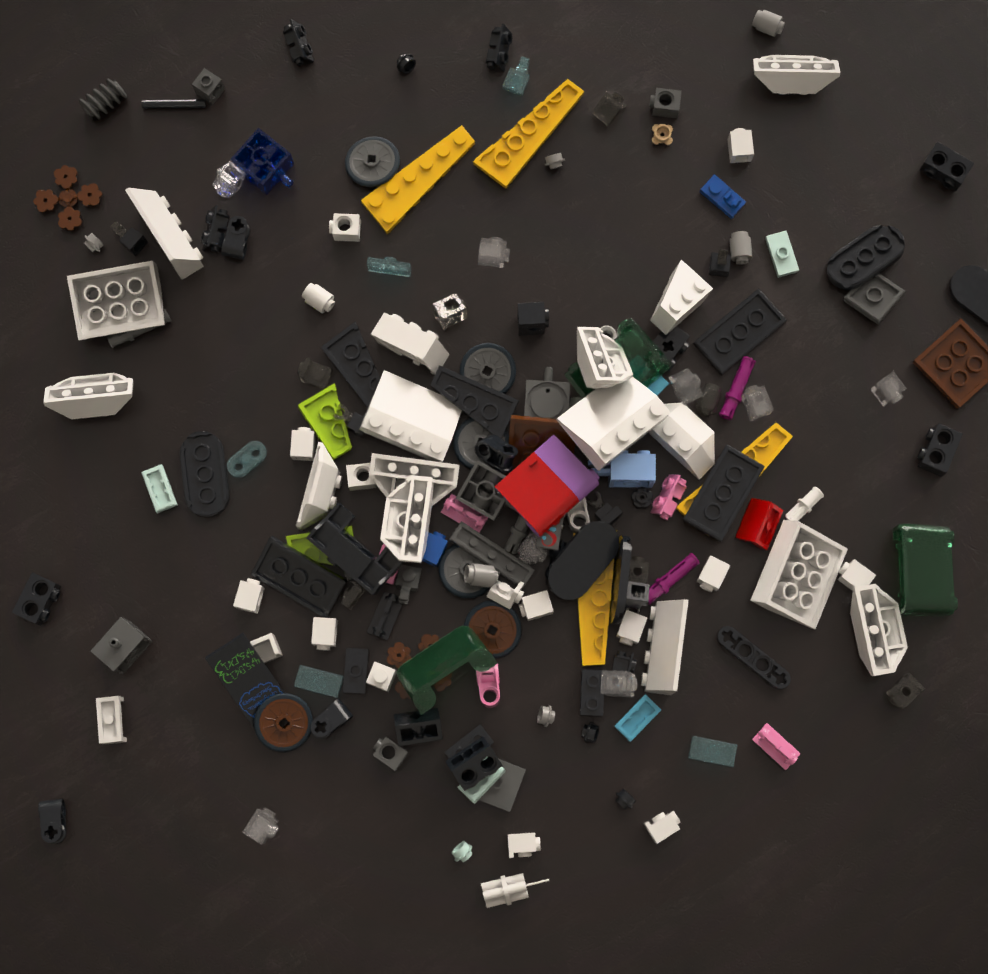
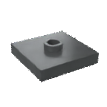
[844,273,905,325]
[479,757,526,812]

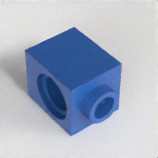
[422,531,448,568]

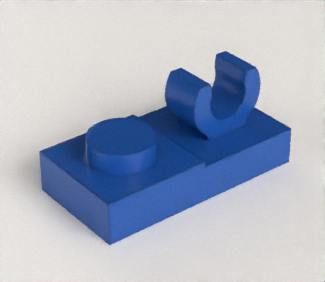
[700,174,746,219]

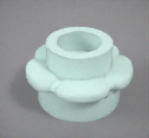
[452,841,472,862]

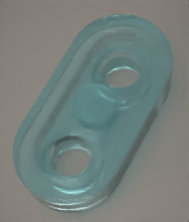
[227,441,267,478]

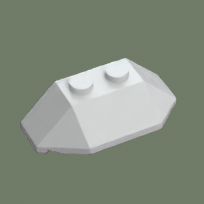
[753,55,840,95]
[577,327,633,389]
[43,373,133,419]
[648,402,715,480]
[296,442,342,531]
[369,453,460,506]
[380,475,433,563]
[850,584,908,676]

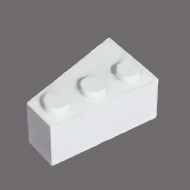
[650,260,713,335]
[371,313,450,375]

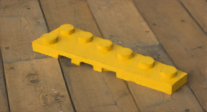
[473,79,584,189]
[361,125,475,234]
[676,423,793,536]
[573,531,617,666]

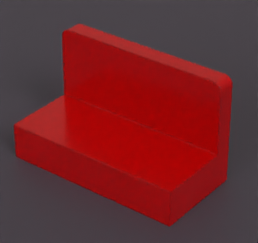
[736,498,784,550]

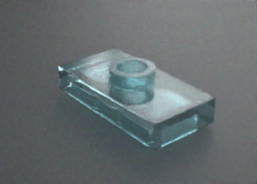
[367,257,412,277]
[294,665,344,698]
[688,736,737,767]

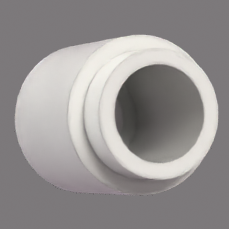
[302,283,335,313]

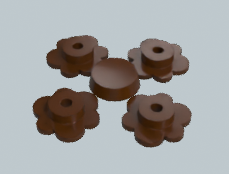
[33,165,102,231]
[387,634,452,700]

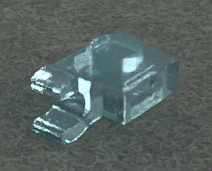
[503,56,530,96]

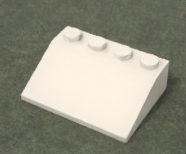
[125,188,204,280]
[67,261,165,340]
[359,370,462,462]
[556,376,671,471]
[750,520,848,629]
[641,599,688,695]

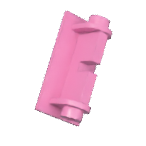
[650,474,687,520]
[441,494,488,533]
[752,723,800,770]

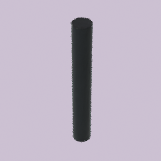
[142,99,206,109]

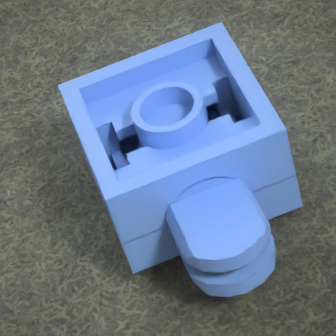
[588,450,656,488]

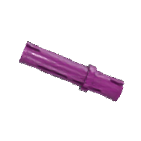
[719,356,756,420]
[648,553,700,605]

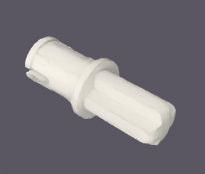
[785,487,824,521]

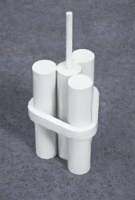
[481,873,549,908]

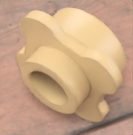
[652,124,673,145]

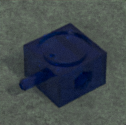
[230,128,294,195]

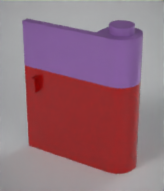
[494,435,600,537]

